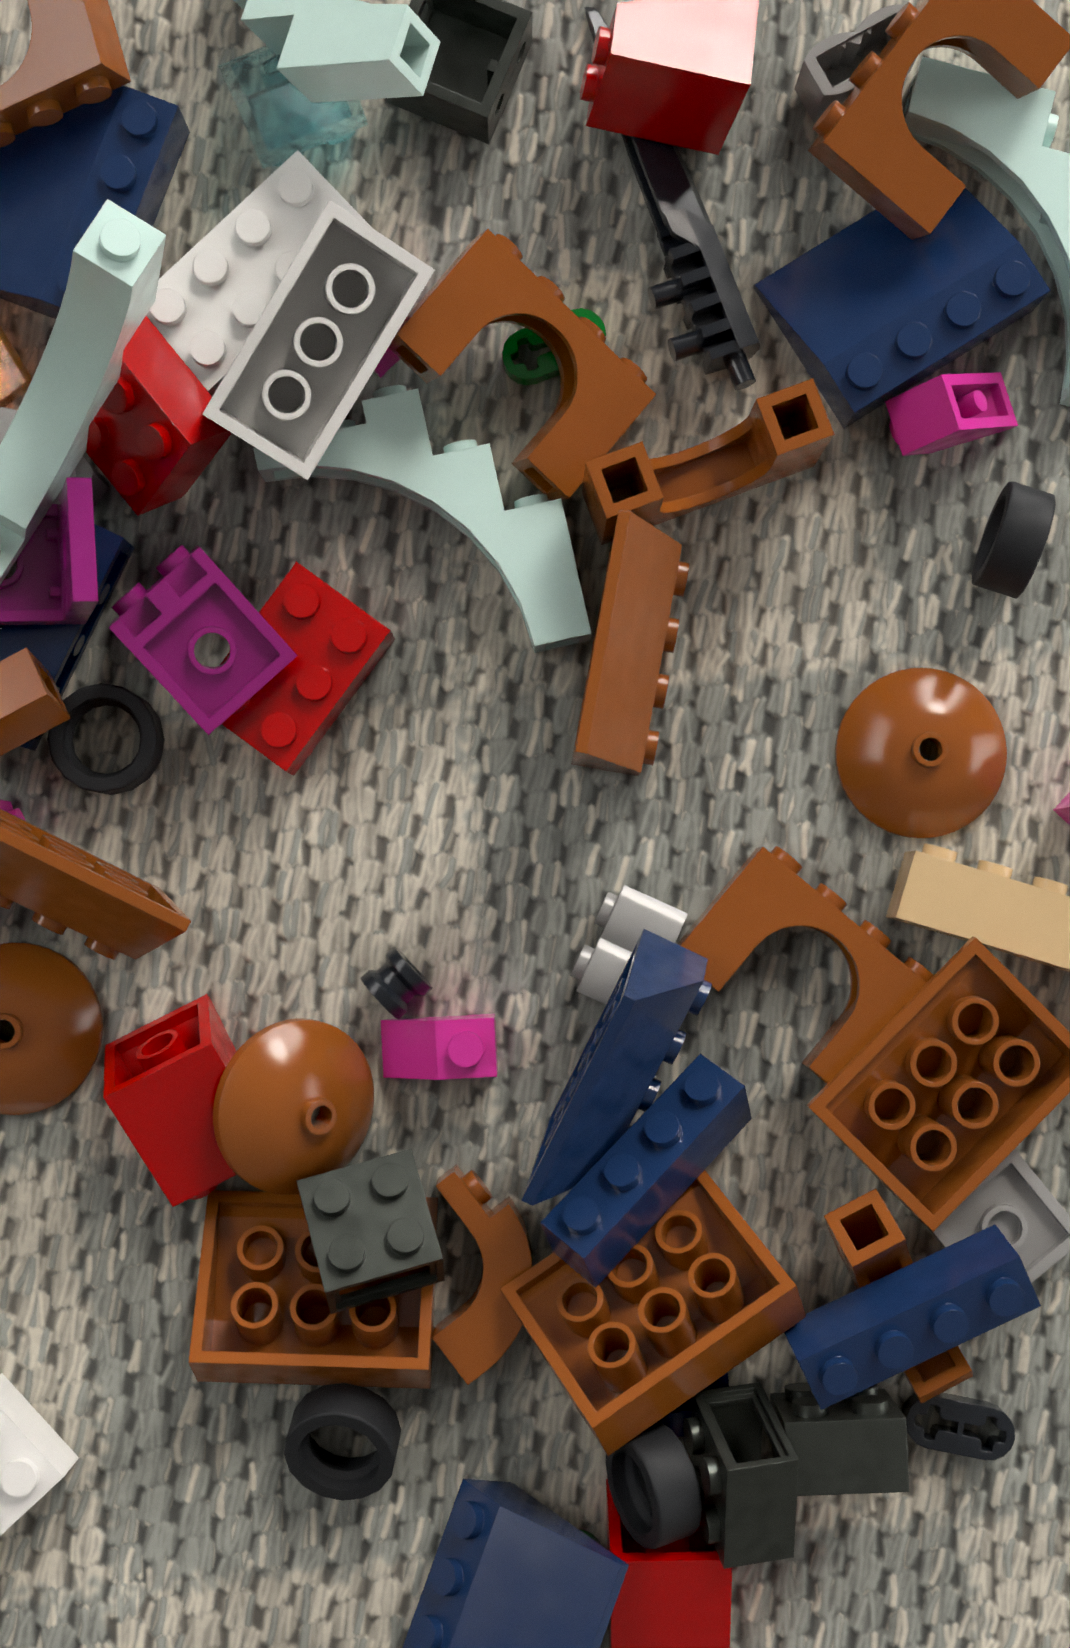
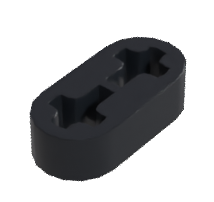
[901,1392,1015,1460]

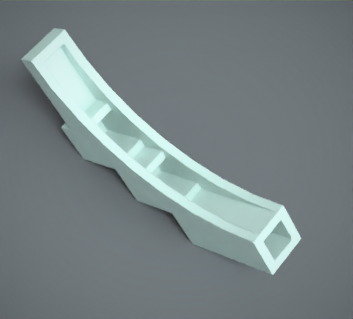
[234,0,440,103]
[903,56,1070,407]
[253,385,592,653]

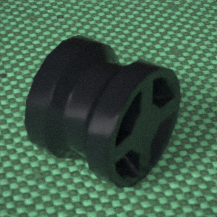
[360,947,433,1020]

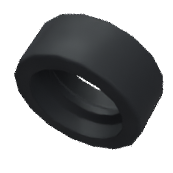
[972,482,1056,599]
[47,683,165,795]
[284,1383,401,1501]
[605,1422,702,1549]

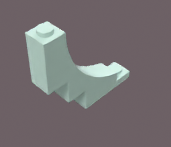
[0,199,166,585]

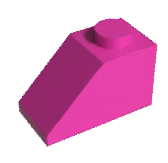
[885,372,1018,456]
[381,1014,498,1080]

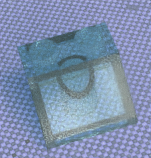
[218,45,368,169]

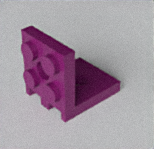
[0,477,98,625]
[109,544,297,735]

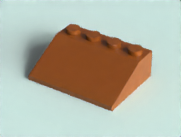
[571,509,690,776]
[0,809,191,960]
[806,936,1070,1232]
[500,1170,806,1456]
[188,1190,438,1389]

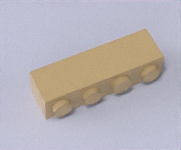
[886,843,1070,972]

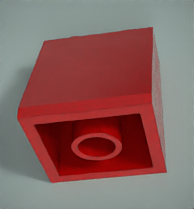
[580,0,759,155]
[103,994,237,1207]
[606,1479,732,1648]

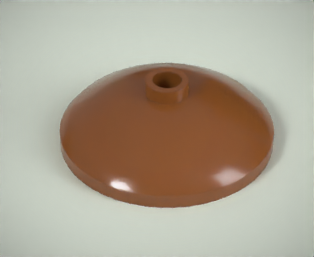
[835,668,1007,838]
[0,942,103,1115]
[213,1018,374,1195]

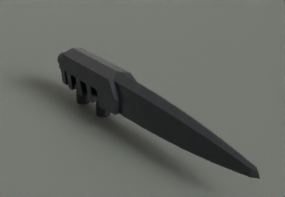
[585,7,760,390]

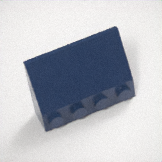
[0,85,190,319]
[753,188,1051,429]
[521,929,712,1206]
[402,1479,629,1648]

